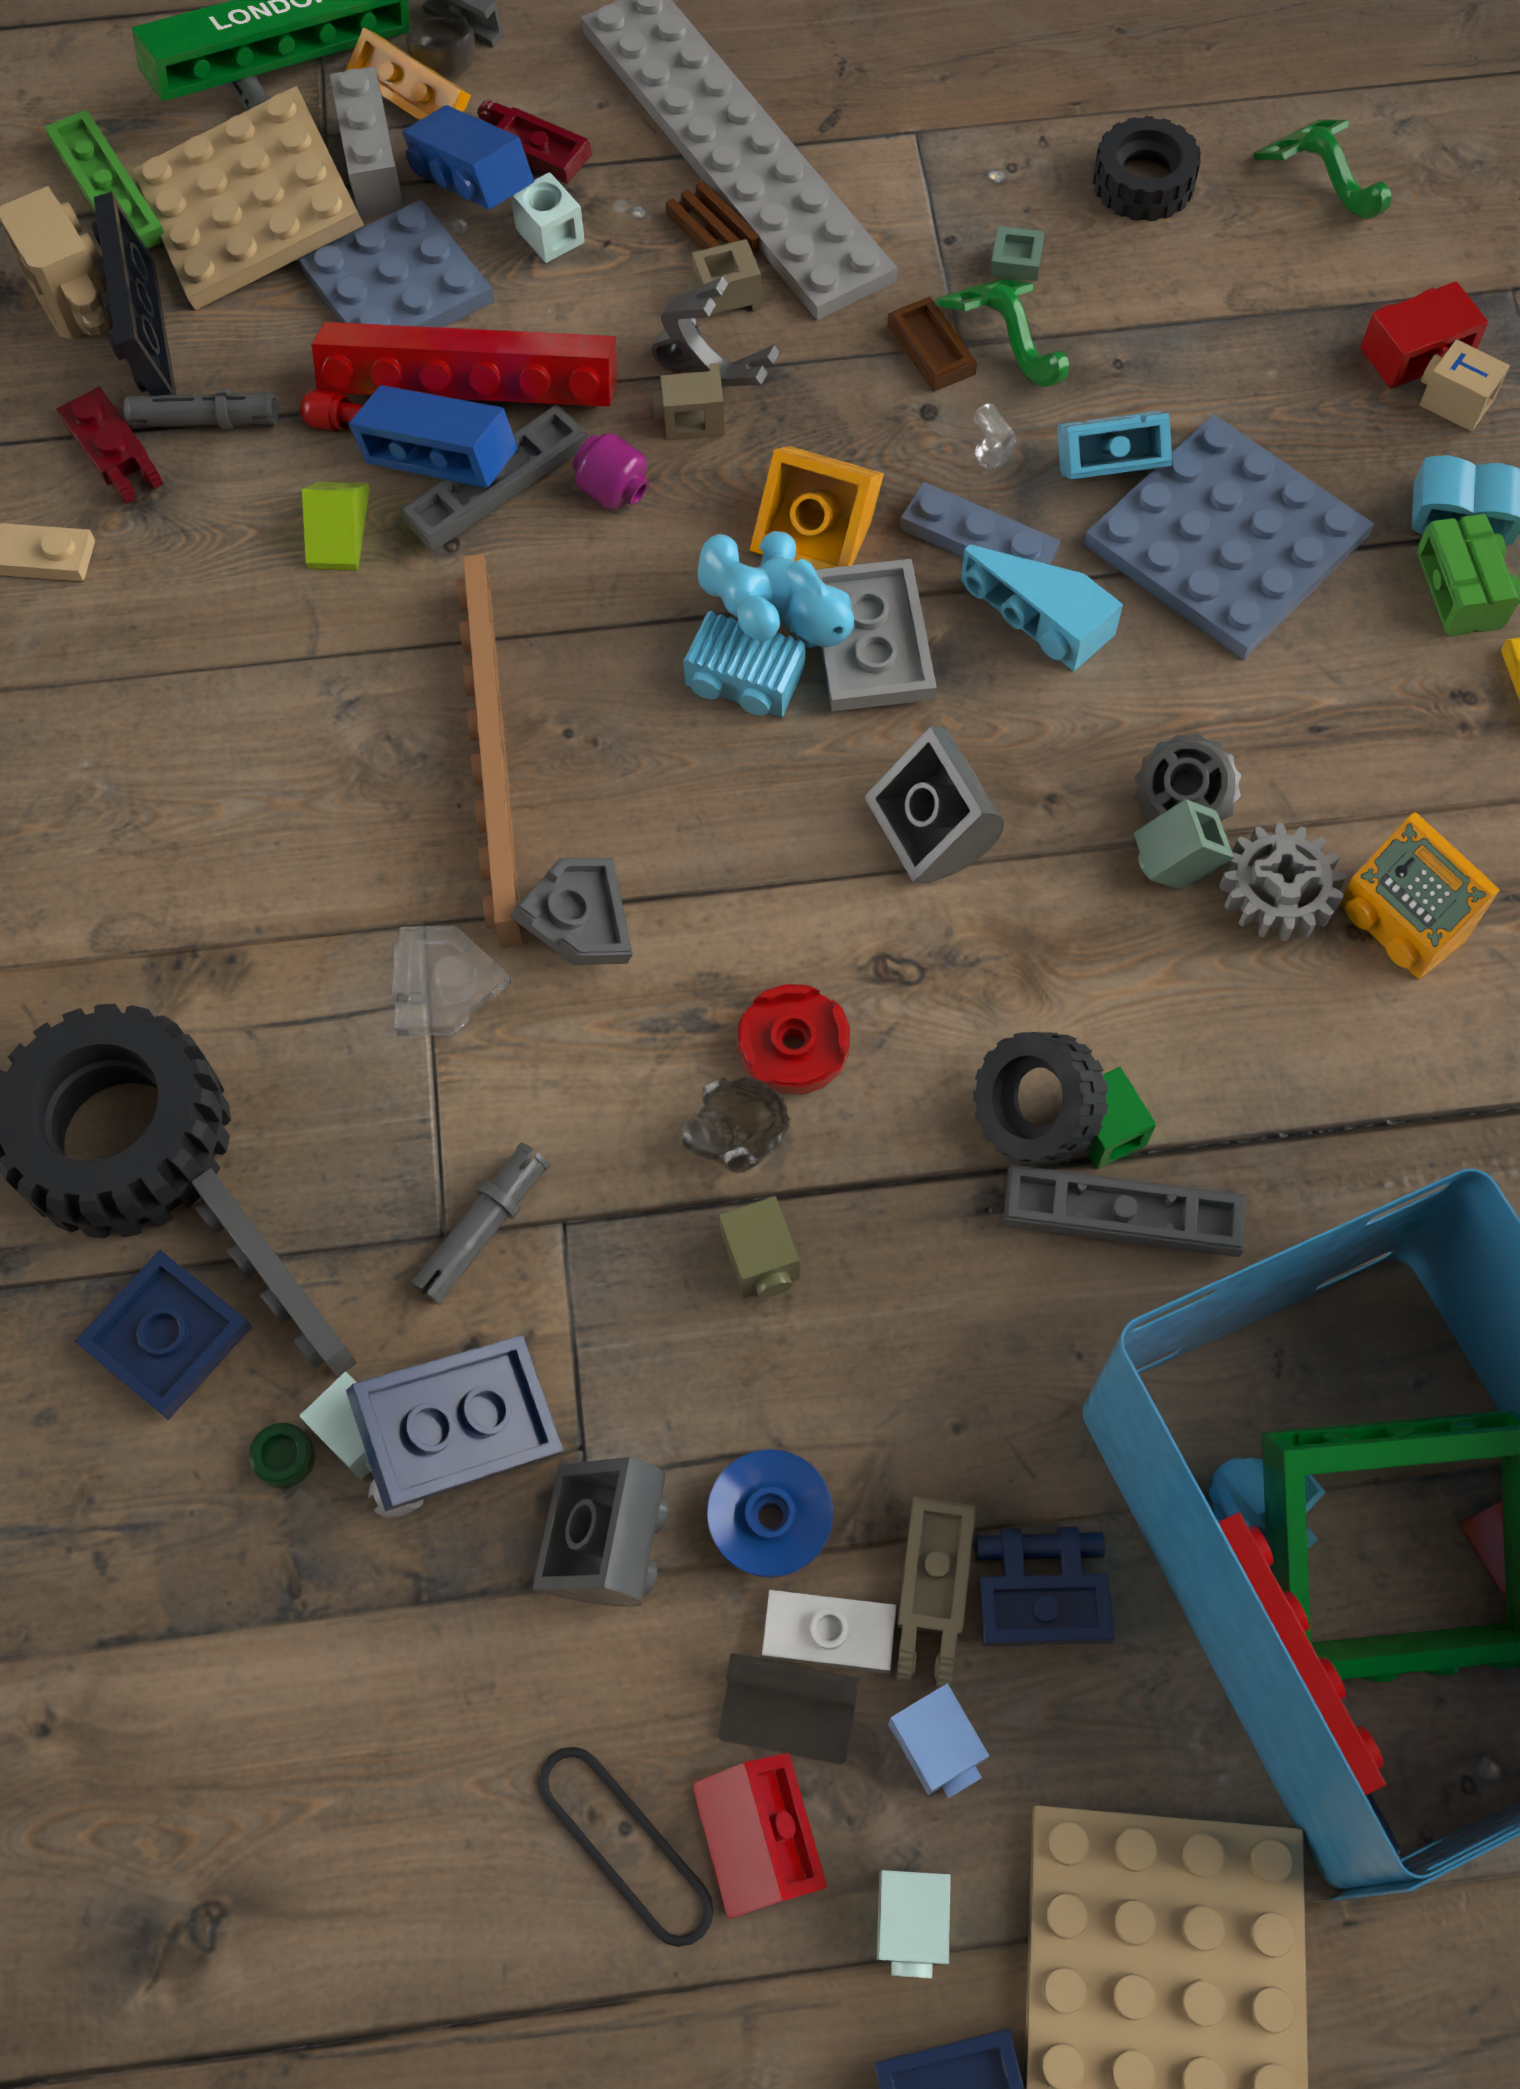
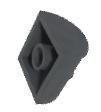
[864,726,1004,883]
[532,1457,669,1607]

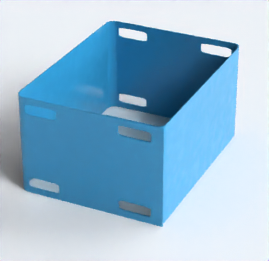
[1082,1169,1520,1901]

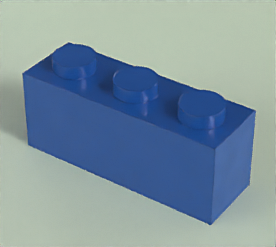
[402,105,534,210]
[349,385,518,488]

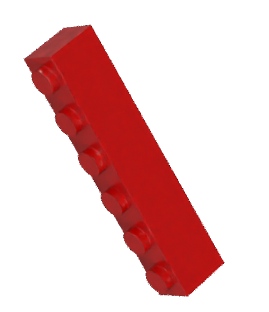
[311,322,617,407]

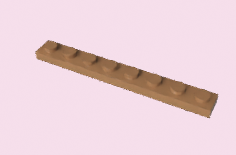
[456,554,524,948]

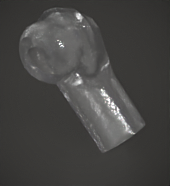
[974,403,1016,470]

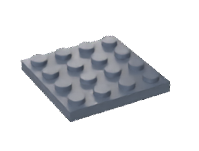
[1084,414,1374,660]

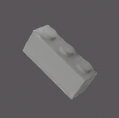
[330,67,404,218]

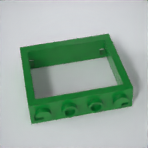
[1261,1410,1520,1682]

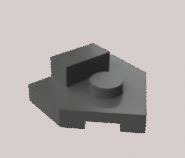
[510,858,633,965]

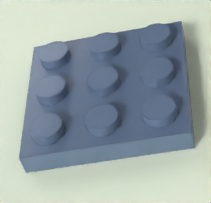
[298,199,495,327]

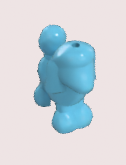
[697,531,854,648]

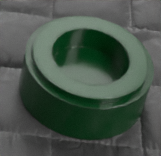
[249,1423,315,1489]

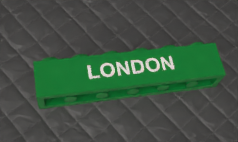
[132,0,409,102]

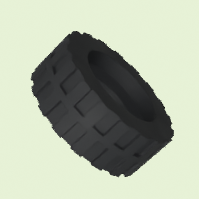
[1093,116,1201,221]
[973,1032,1108,1163]

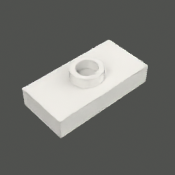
[762,1590,896,1674]

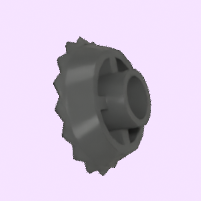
[1134,734,1242,822]

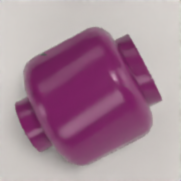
[572,433,649,510]

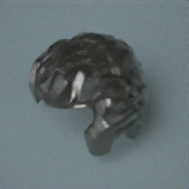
[681,1077,790,1173]

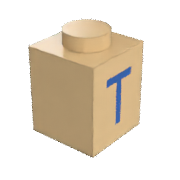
[1419,339,1510,432]

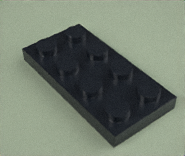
[91,191,177,396]

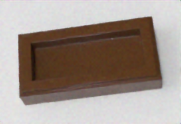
[887,296,977,392]

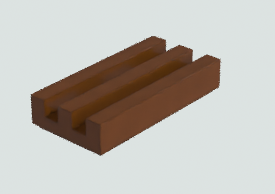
[666,181,759,253]

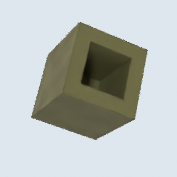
[719,1196,800,1298]

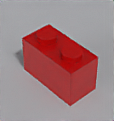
[1360,281,1489,389]

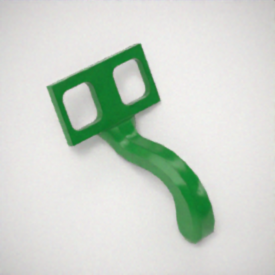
[1253,119,1392,219]
[935,278,1069,387]

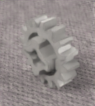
[1219,823,1346,941]

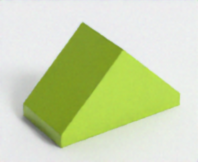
[302,481,370,571]

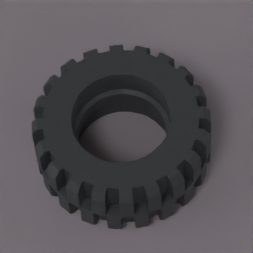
[0,1004,231,1239]

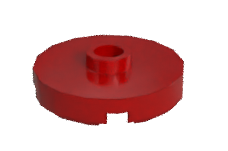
[737,984,850,1095]

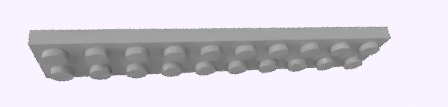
[581,0,898,321]

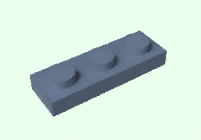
[900,482,1060,565]

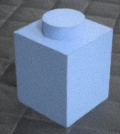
[888,1683,989,1799]

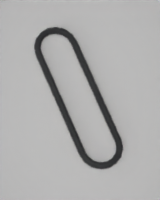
[539,1747,714,1947]

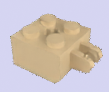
[0,186,112,339]

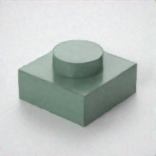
[990,226,1045,281]

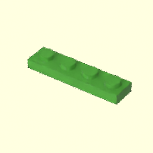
[44,109,164,249]

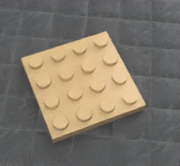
[132,86,364,311]
[1024,1805,1308,2089]

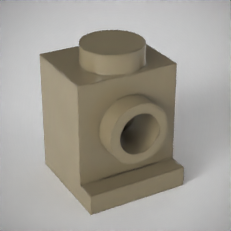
[686,239,762,315]
[652,363,725,440]

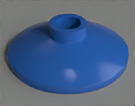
[707,1449,833,1578]

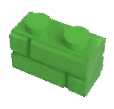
[1416,514,1520,637]

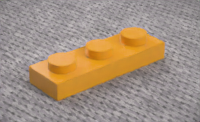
[345,27,471,120]

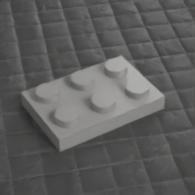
[815,559,937,712]

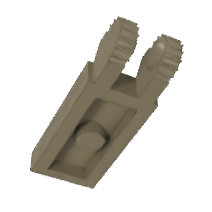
[896,1497,976,1688]

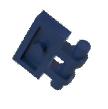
[975,1526,1114,1646]

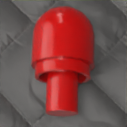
[300,389,363,432]

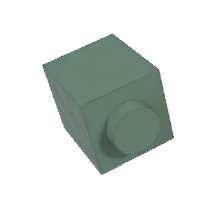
[1134,799,1234,890]

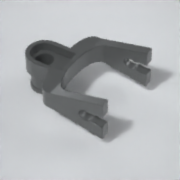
[652,276,780,387]

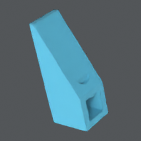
[960,545,1123,672]

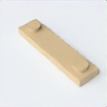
[0,523,95,582]

